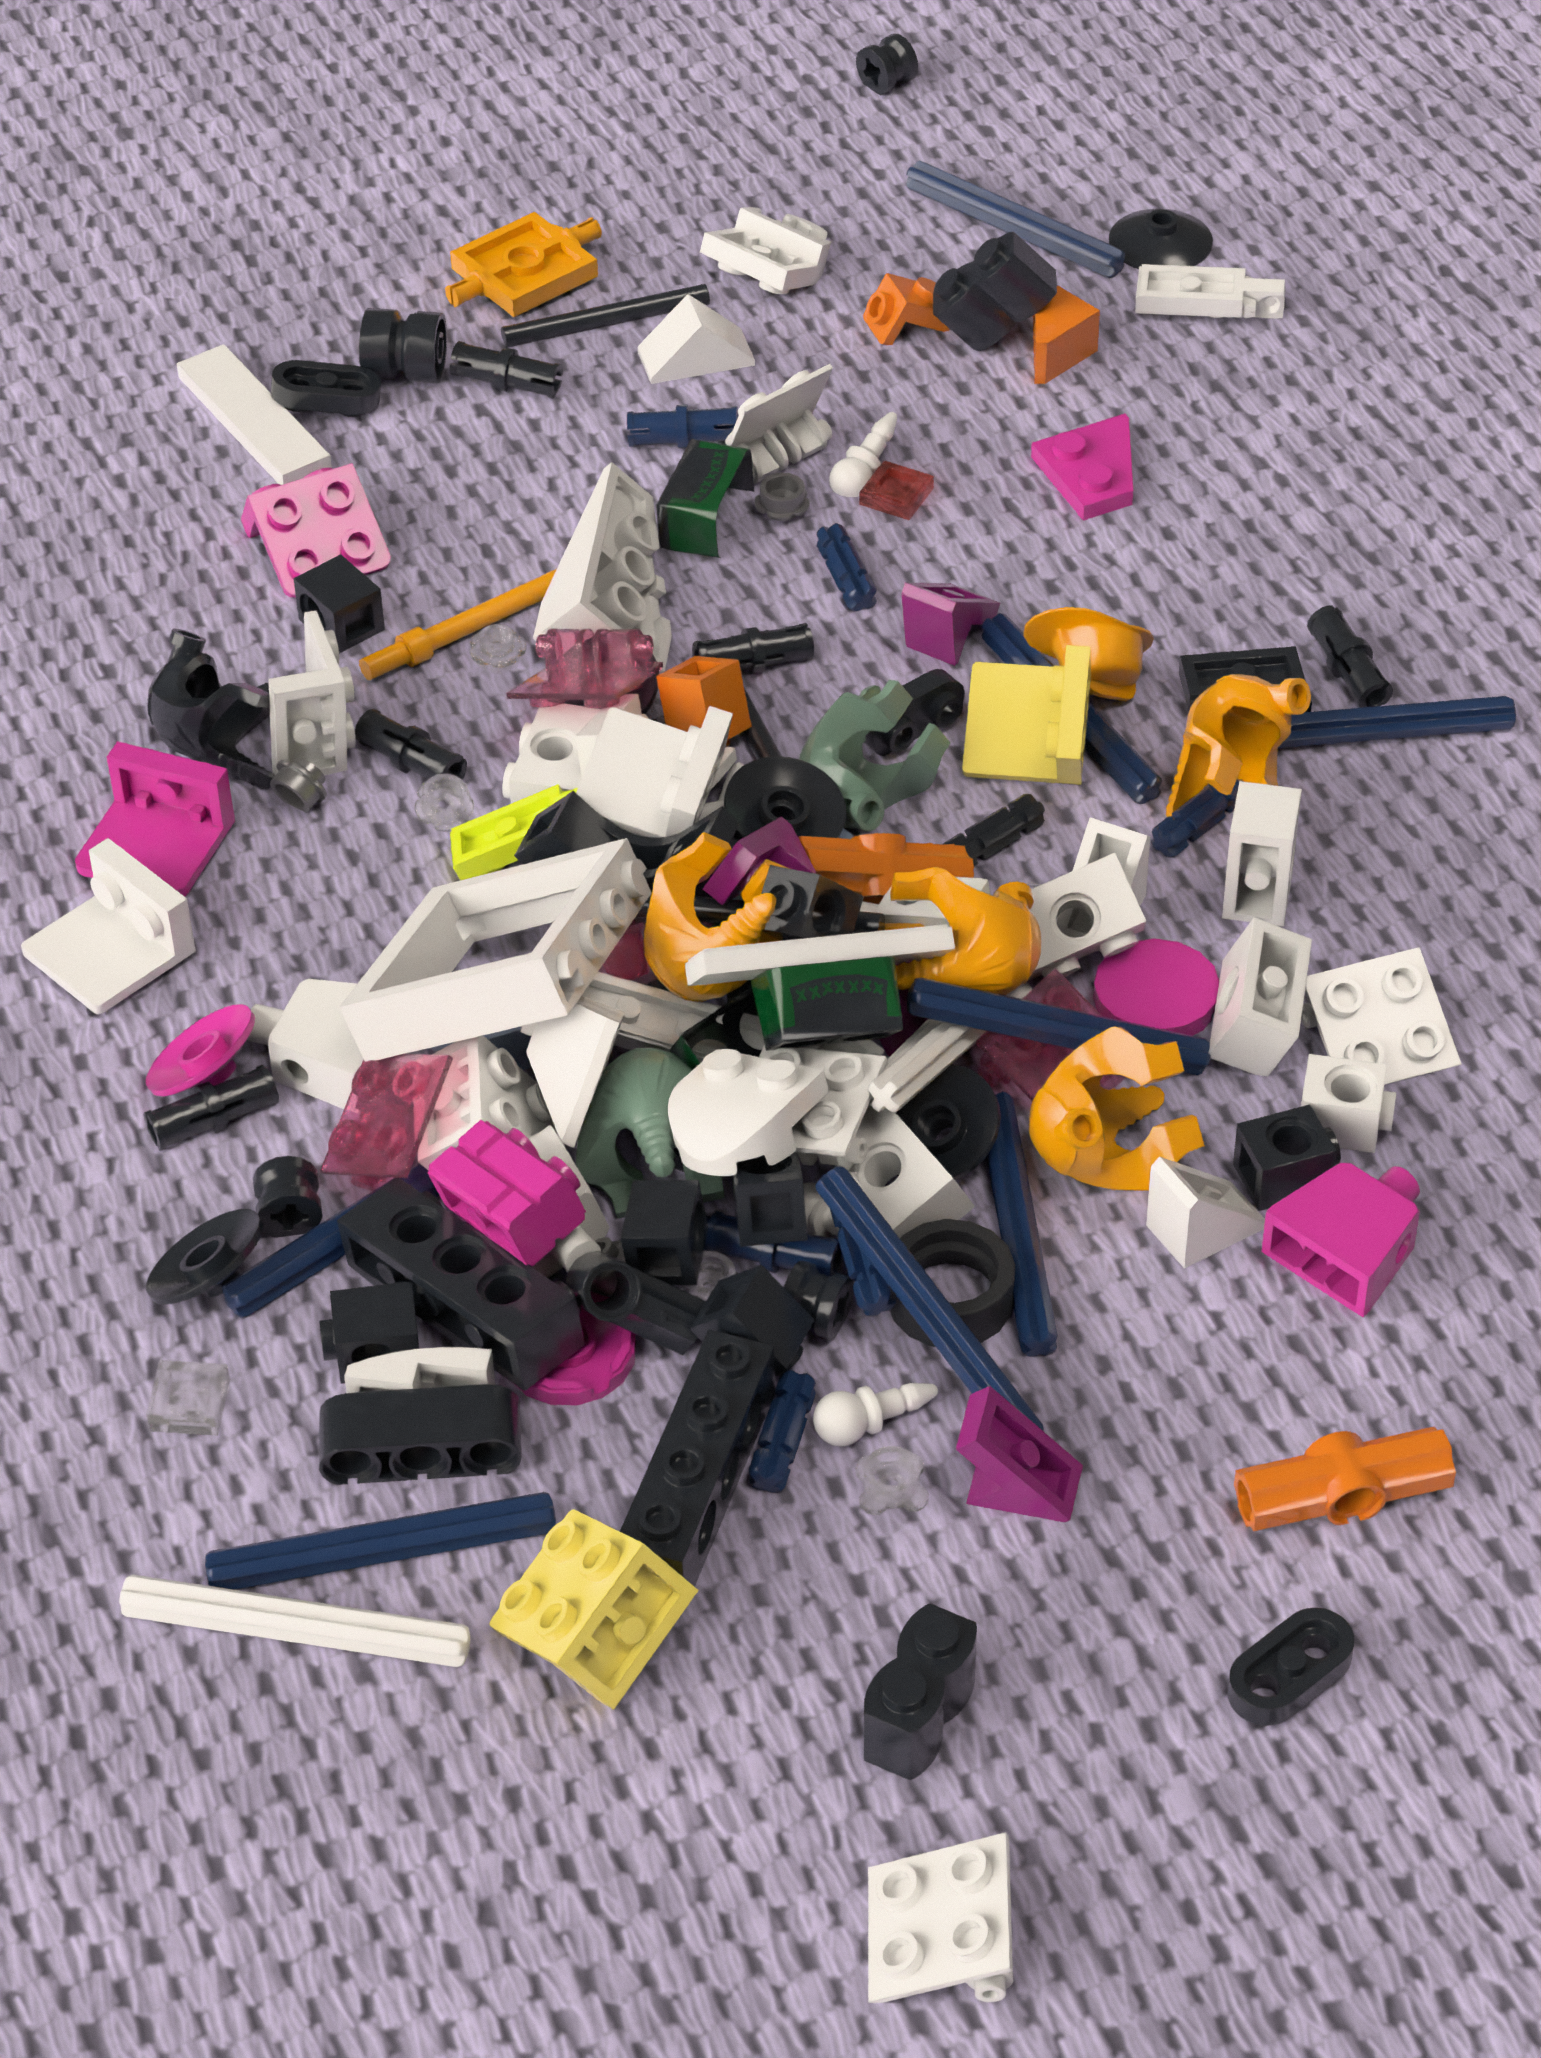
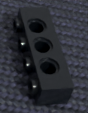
[337,1177,585,1391]
[620,1329,775,1587]

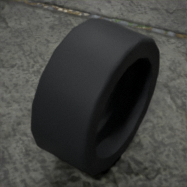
[890,1219,1015,1347]

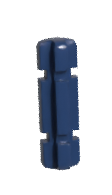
[816,523,877,611]
[1151,779,1244,858]
[830,1209,897,1317]
[749,1370,816,1493]

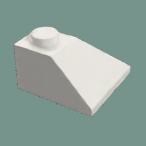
[520,996,626,1147]

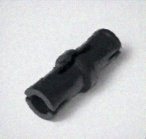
[450,341,563,398]
[1307,605,1393,708]
[692,623,814,674]
[355,709,467,791]
[143,1065,279,1151]

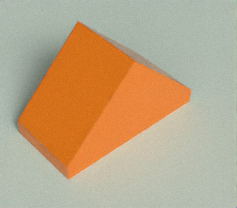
[1033,285,1100,384]

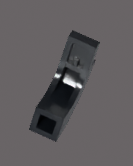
[514,791,740,918]

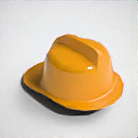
[1023,607,1154,702]

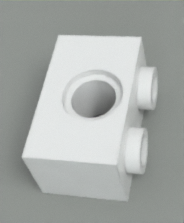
[502,700,601,804]
[1222,781,1302,927]
[1029,853,1146,983]
[1208,917,1312,1076]
[833,1100,975,1238]

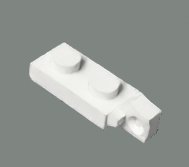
[1135,264,1285,319]

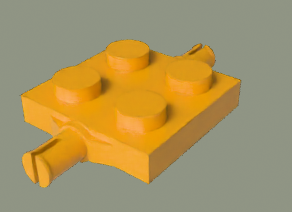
[445,212,602,317]

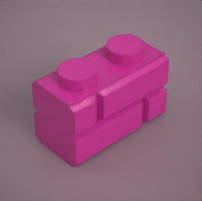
[427,1120,586,1266]

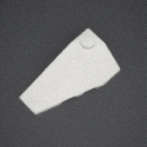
[533,462,672,674]

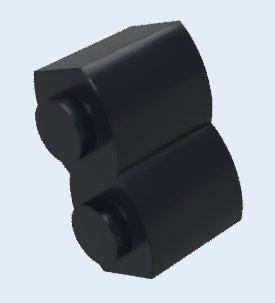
[933,231,1057,351]
[863,1603,977,1781]

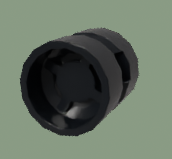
[359,308,447,383]

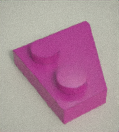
[1031,413,1133,521]

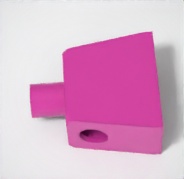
[1261,1163,1420,1317]

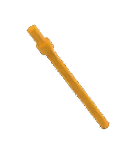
[359,569,557,680]

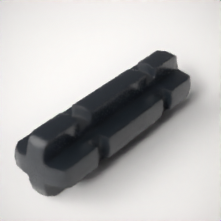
[943,794,1045,866]

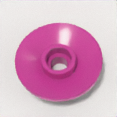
[146,1004,255,1096]

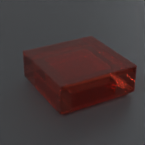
[859,461,934,520]

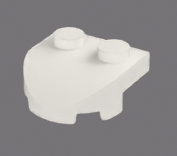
[700,207,831,294]
[668,1049,829,1176]

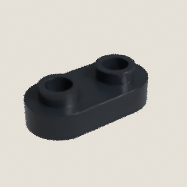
[271,360,381,417]
[864,669,965,756]
[1227,1608,1355,1726]

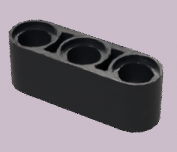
[319,1384,522,1485]

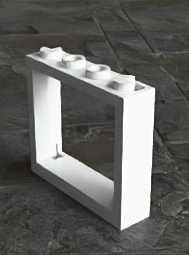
[339,838,651,1063]

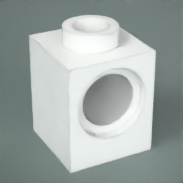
[1301,1054,1396,1153]

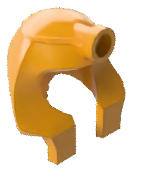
[1166,674,1311,817]
[644,832,790,1002]
[885,867,1041,995]
[1029,1026,1205,1191]

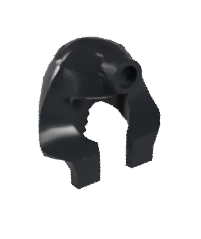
[147,628,275,789]

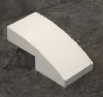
[344,1347,495,1393]

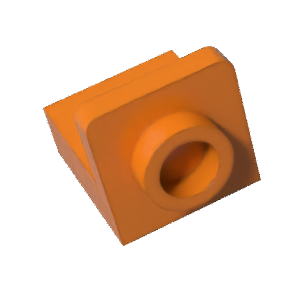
[863,273,950,345]

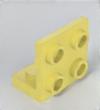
[962,645,1091,785]
[489,1509,699,1710]

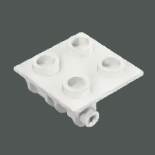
[725,364,833,484]
[1301,947,1461,1085]
[759,1045,887,1169]
[868,1832,1013,2003]

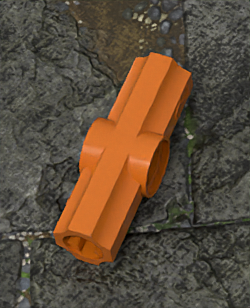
[798,833,974,904]
[1234,1426,1456,1531]

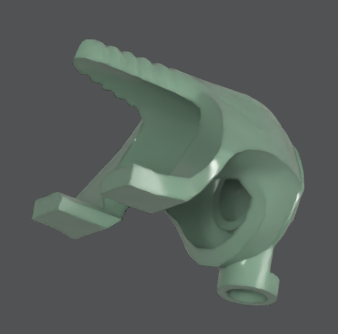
[799,679,951,831]
[576,1048,724,1219]

